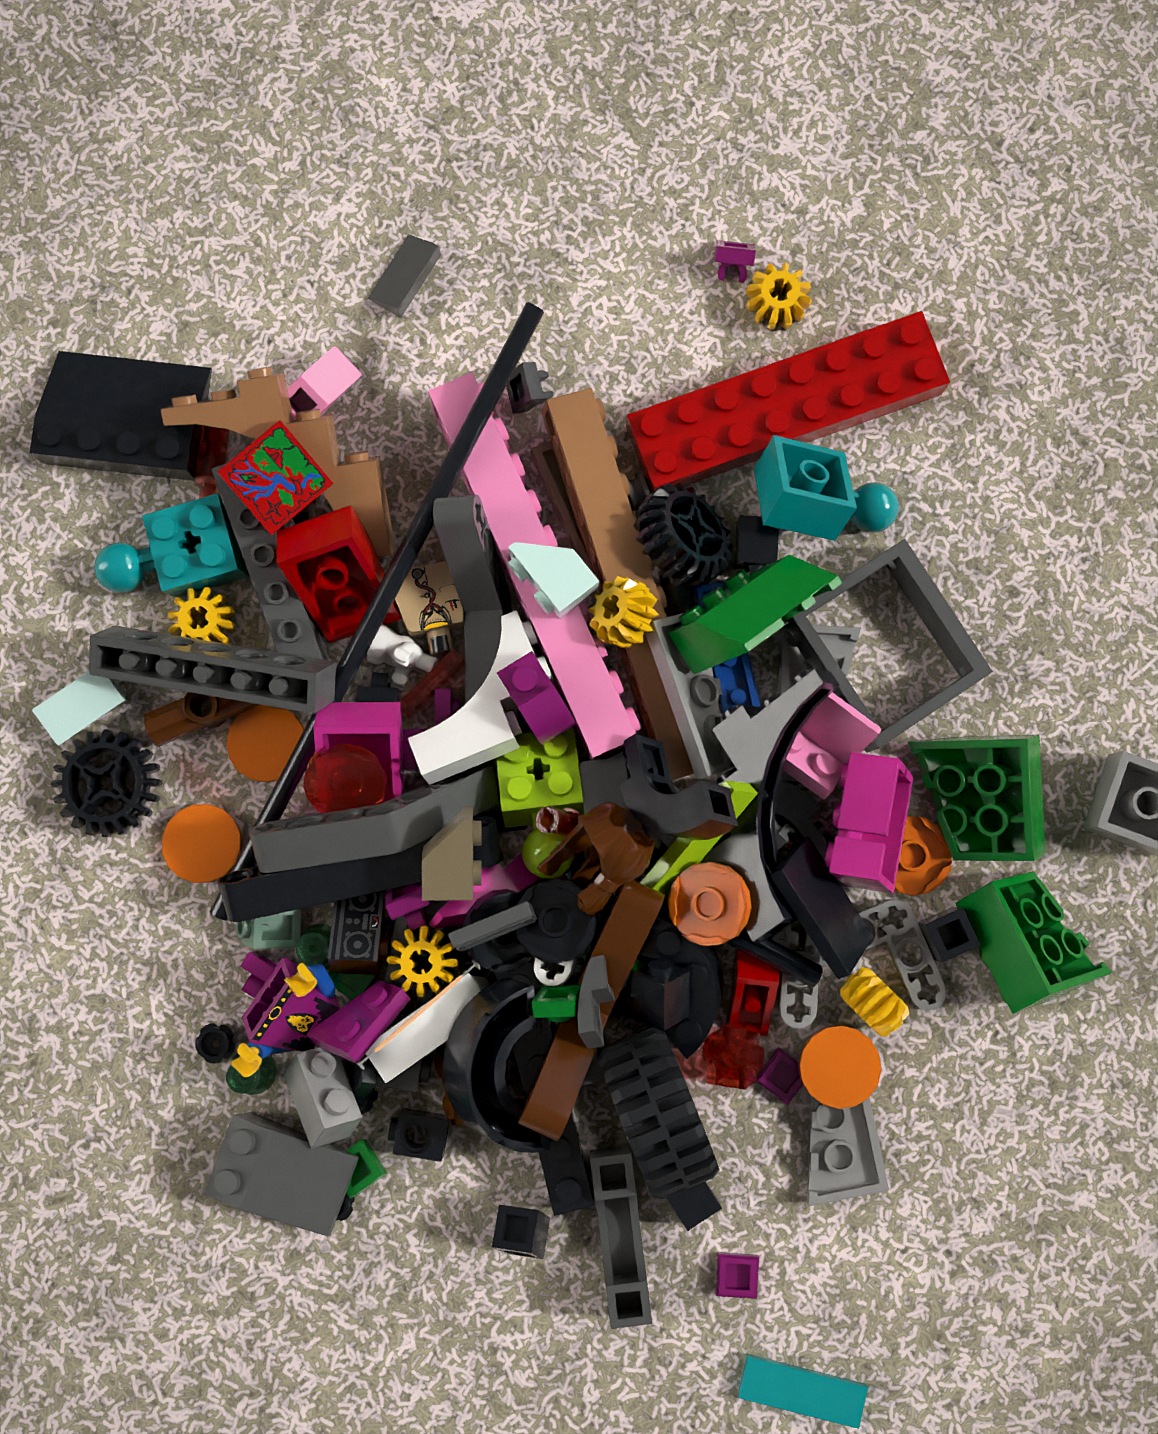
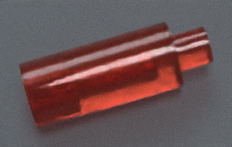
[194,425,230,499]

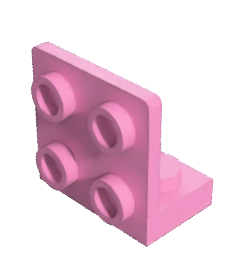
[783,692,881,800]

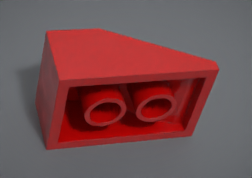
[277,505,402,643]

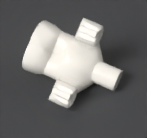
[367,625,438,691]

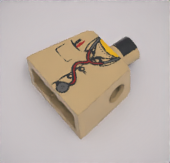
[395,561,464,656]

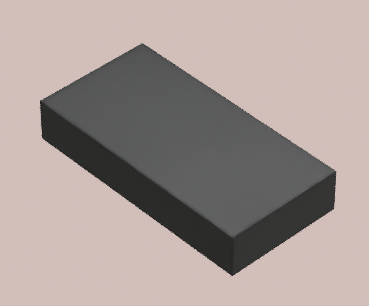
[448,901,537,952]

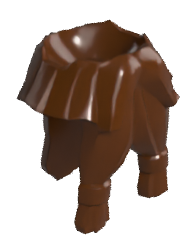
[537,802,655,915]

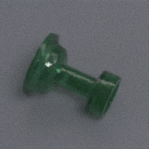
[296,923,331,970]
[226,1053,277,1095]

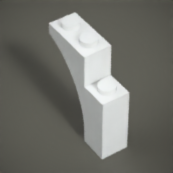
[408,610,553,785]

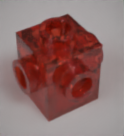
[702,1023,764,1090]

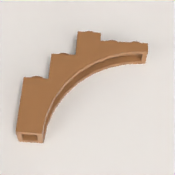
[160,366,396,557]

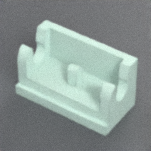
[32,671,126,746]

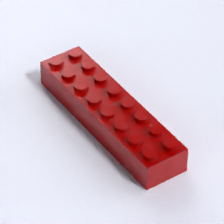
[626,311,950,493]

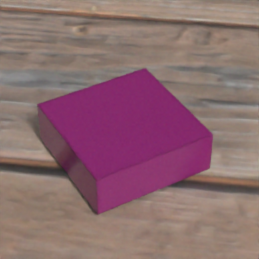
[755,1047,803,1105]
[715,1252,759,1299]

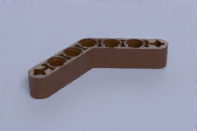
[518,880,665,1141]

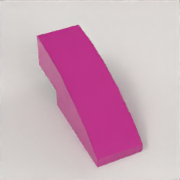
[429,852,542,929]

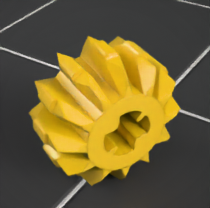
[746,262,812,331]
[588,576,659,648]
[167,587,236,644]
[387,926,458,997]
[839,967,909,1037]

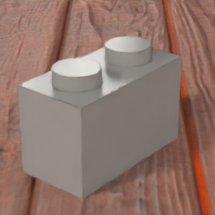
[284,1047,363,1149]

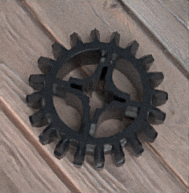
[633,483,733,589]
[51,729,163,837]

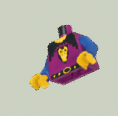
[231,957,340,1077]

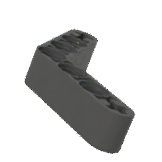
[433,494,514,713]
[249,760,501,873]

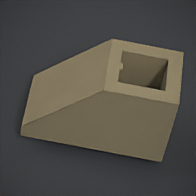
[422,807,482,901]

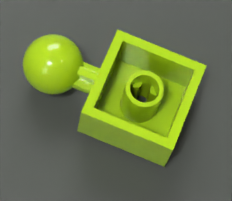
[496,727,584,879]

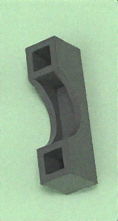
[590,1146,652,1329]

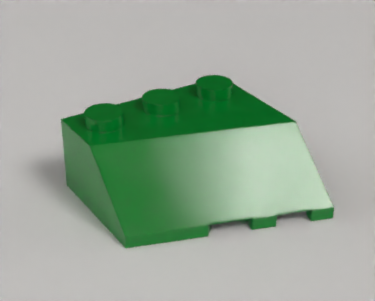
[668,555,843,675]
[908,734,1045,861]
[955,871,1112,1014]

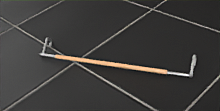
[357,960,480,1070]

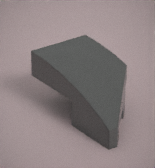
[578,955,615,1049]

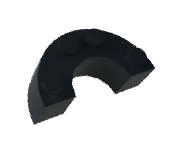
[593,907,724,1060]
[443,978,550,1153]

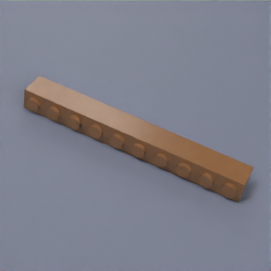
[541,387,695,781]

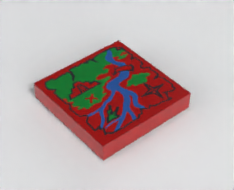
[217,420,334,535]

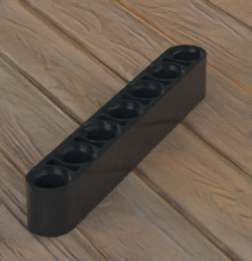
[217,817,504,922]

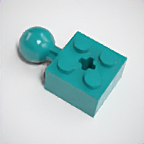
[754,435,899,541]
[94,493,250,598]

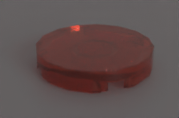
[303,743,387,813]

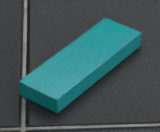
[737,1354,868,1429]

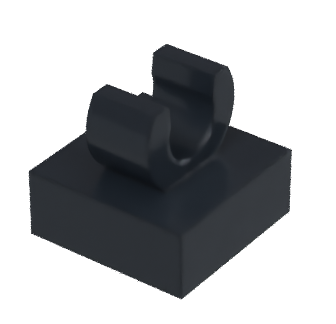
[506,362,554,414]
[356,672,400,702]

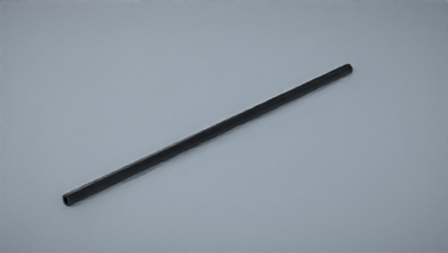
[209,302,544,921]

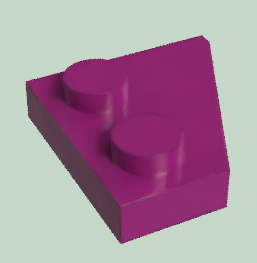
[306,980,411,1063]

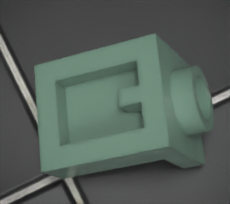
[236,909,301,949]

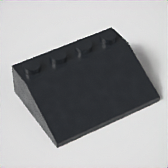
[29,351,212,481]

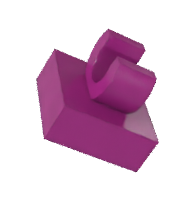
[715,240,756,283]
[385,882,430,930]
[240,951,278,998]

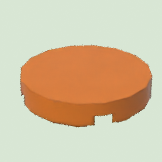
[226,705,304,783]
[162,804,243,883]
[894,816,952,896]
[668,862,752,946]
[798,1025,882,1109]

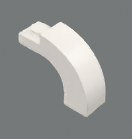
[365,973,490,1083]

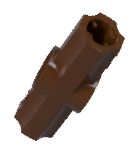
[144,692,261,747]

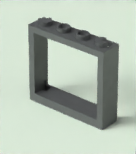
[783,539,993,753]

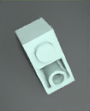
[507,542,599,619]

